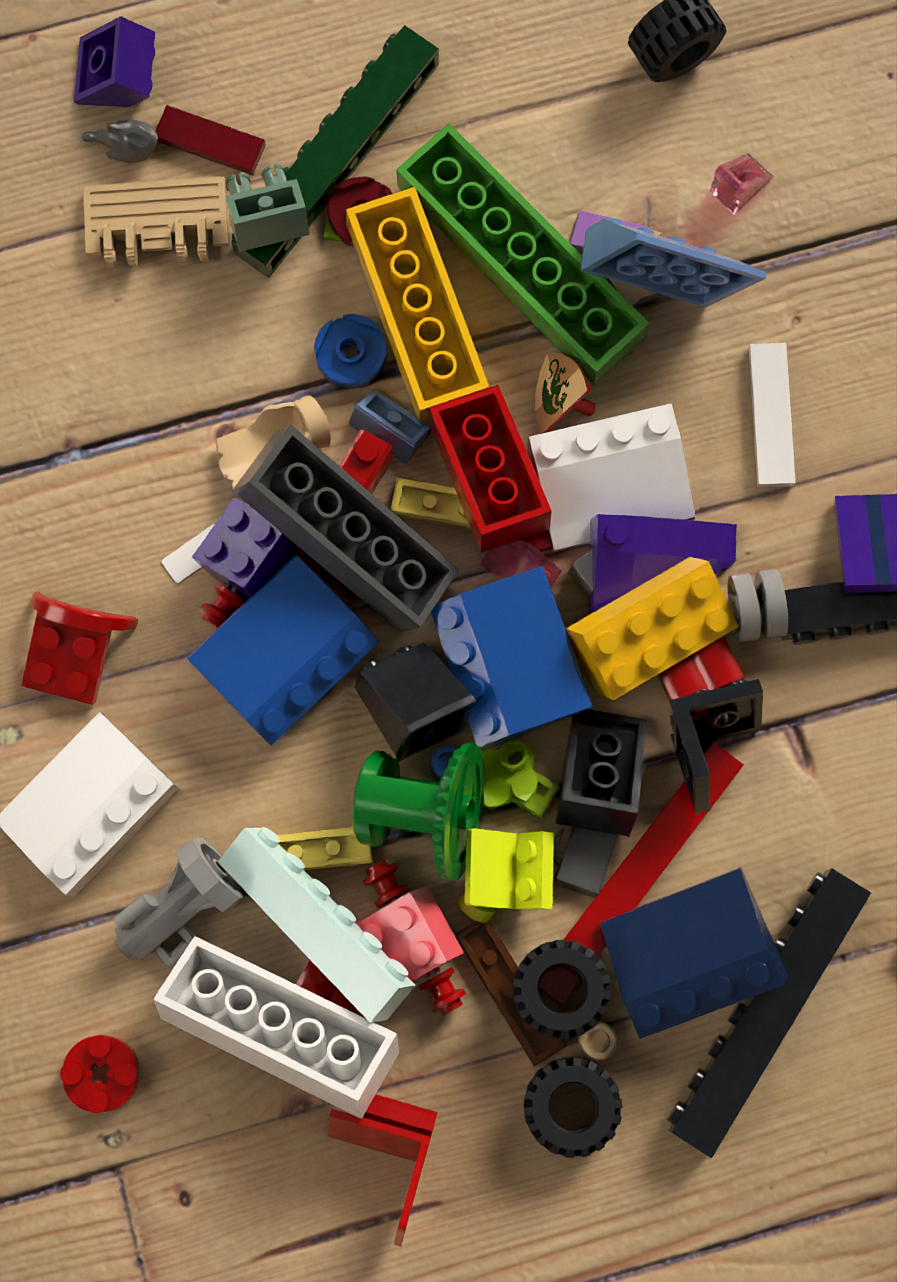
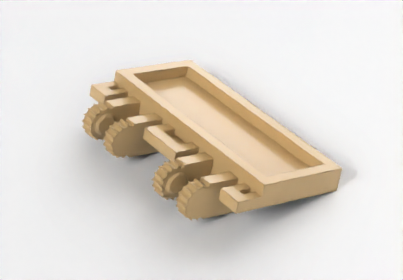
[83,176,229,268]

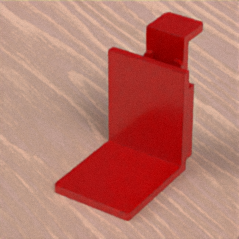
[328,1095,438,1247]

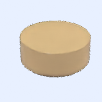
[579,1022,618,1061]

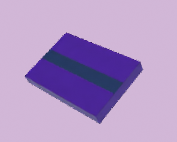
[834,494,897,593]

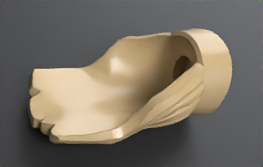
[216,395,331,489]

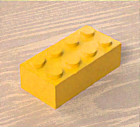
[566,557,738,700]

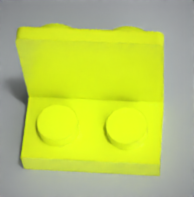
[465,828,554,910]

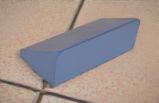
[349,388,431,464]

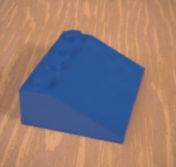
[186,555,380,745]
[431,566,593,748]

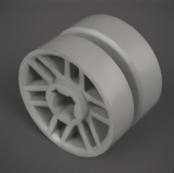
[727,569,788,642]

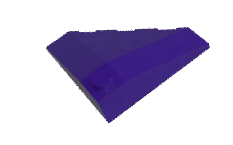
[589,514,737,615]

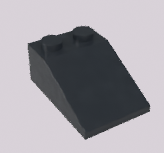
[555,709,647,837]

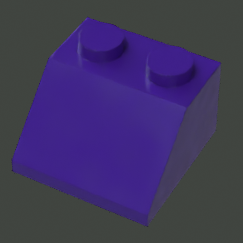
[74,16,155,107]

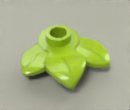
[482,741,538,808]

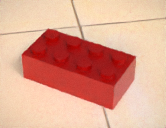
[429,385,552,553]

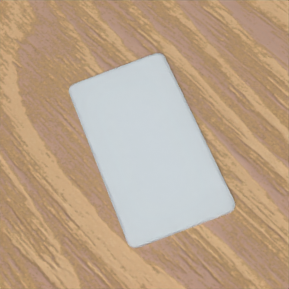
[161,524,215,583]

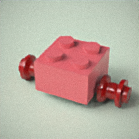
[356,860,466,1016]

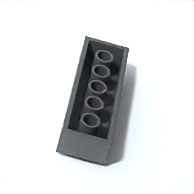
[232,425,459,633]

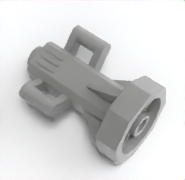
[113,837,248,969]

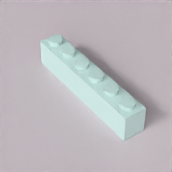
[218,827,416,1023]

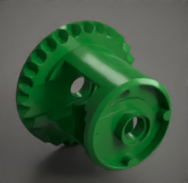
[352,743,485,881]

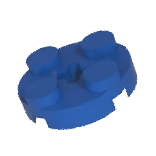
[314,314,387,388]

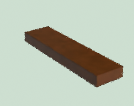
[454,920,566,1067]

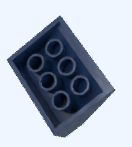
[600,867,788,1039]

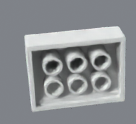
[527,403,696,552]
[0,712,179,898]

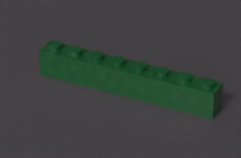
[231,25,439,278]

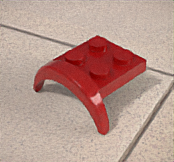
[21,591,138,705]

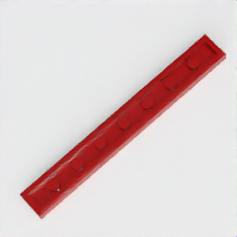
[538,742,744,1005]

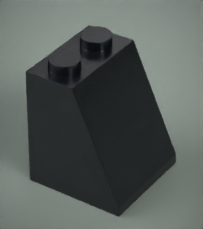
[355,642,476,762]

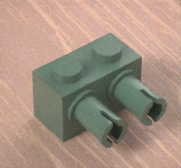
[225,164,310,252]

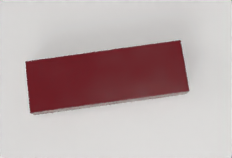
[156,105,266,176]

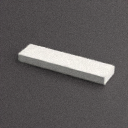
[749,343,796,487]

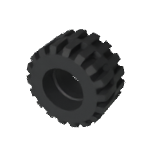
[628,0,727,83]
[513,940,611,1039]
[523,1057,623,1158]

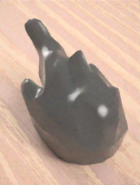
[82,118,158,163]

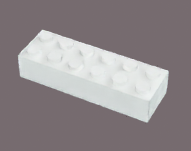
[153,936,399,1119]

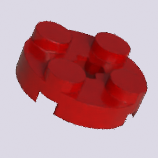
[60,1035,139,1114]

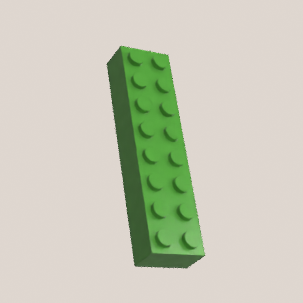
[396,123,650,385]

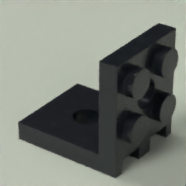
[670,679,763,814]

